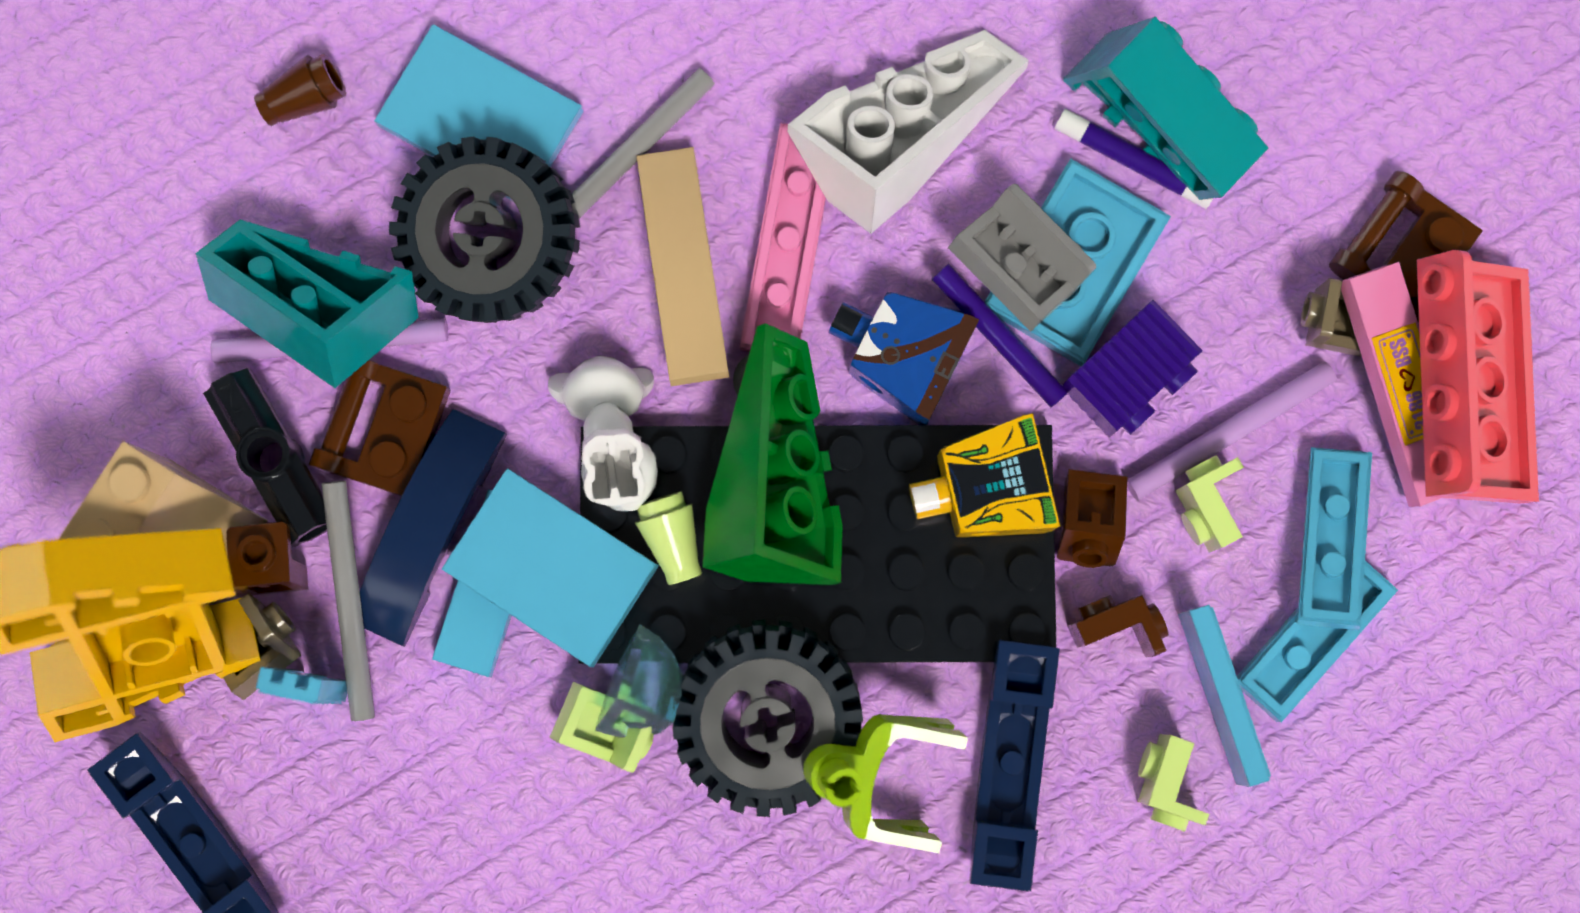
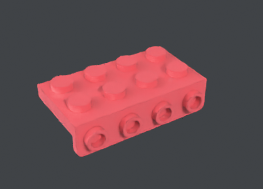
[1417,250,1539,504]

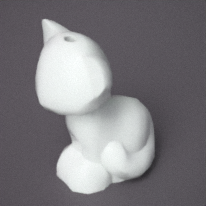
[548,355,658,511]

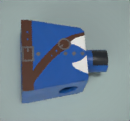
[828,292,979,425]

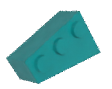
[1062,16,1269,200]
[195,219,419,388]

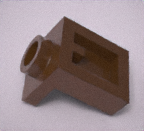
[1057,469,1128,568]
[226,522,308,595]

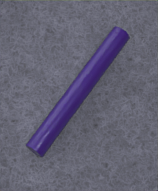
[931,263,1068,408]

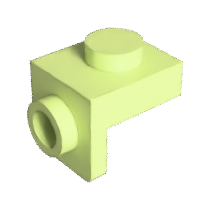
[1175,455,1244,552]
[549,681,656,773]
[1138,734,1209,831]

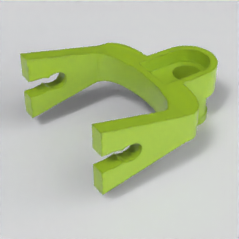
[803,714,968,853]

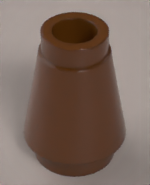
[254,54,346,126]

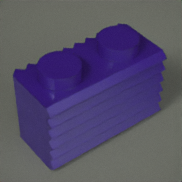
[1062,300,1203,437]

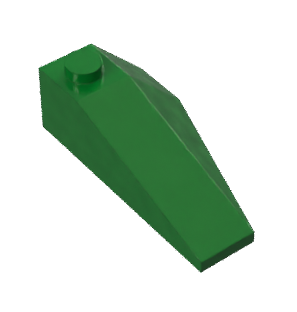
[703,323,843,585]

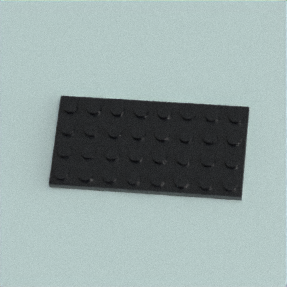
[578,425,1057,664]

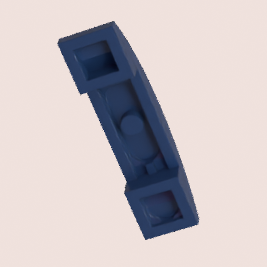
[360,409,507,647]
[969,640,1060,892]
[87,732,279,913]

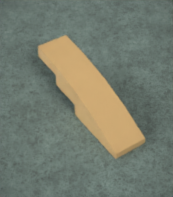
[637,147,729,386]

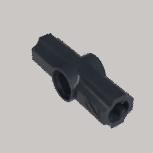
[203,368,327,547]

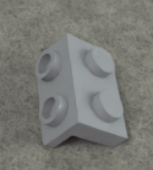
[948,184,1096,332]

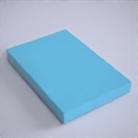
[374,24,584,202]
[985,159,1171,367]
[442,468,659,667]

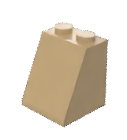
[58,441,268,606]

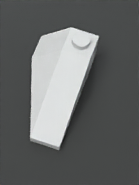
[788,30,1029,234]

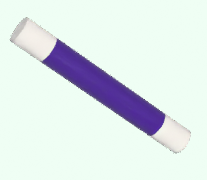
[1054,108,1213,209]

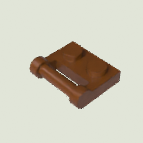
[1329,171,1483,323]
[308,360,451,496]

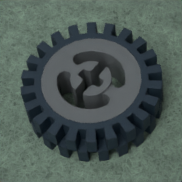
[389,136,580,323]
[672,619,863,817]

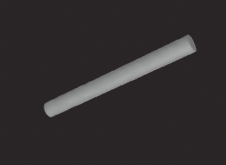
[571,68,715,219]
[322,481,375,721]

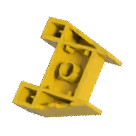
[0,528,261,742]

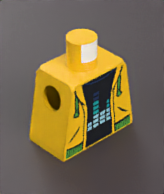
[909,413,1060,537]

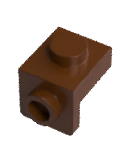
[1068,595,1168,657]

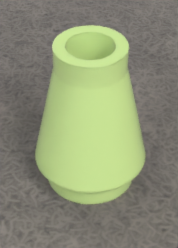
[635,491,702,585]

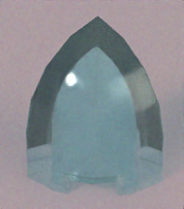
[595,624,682,737]

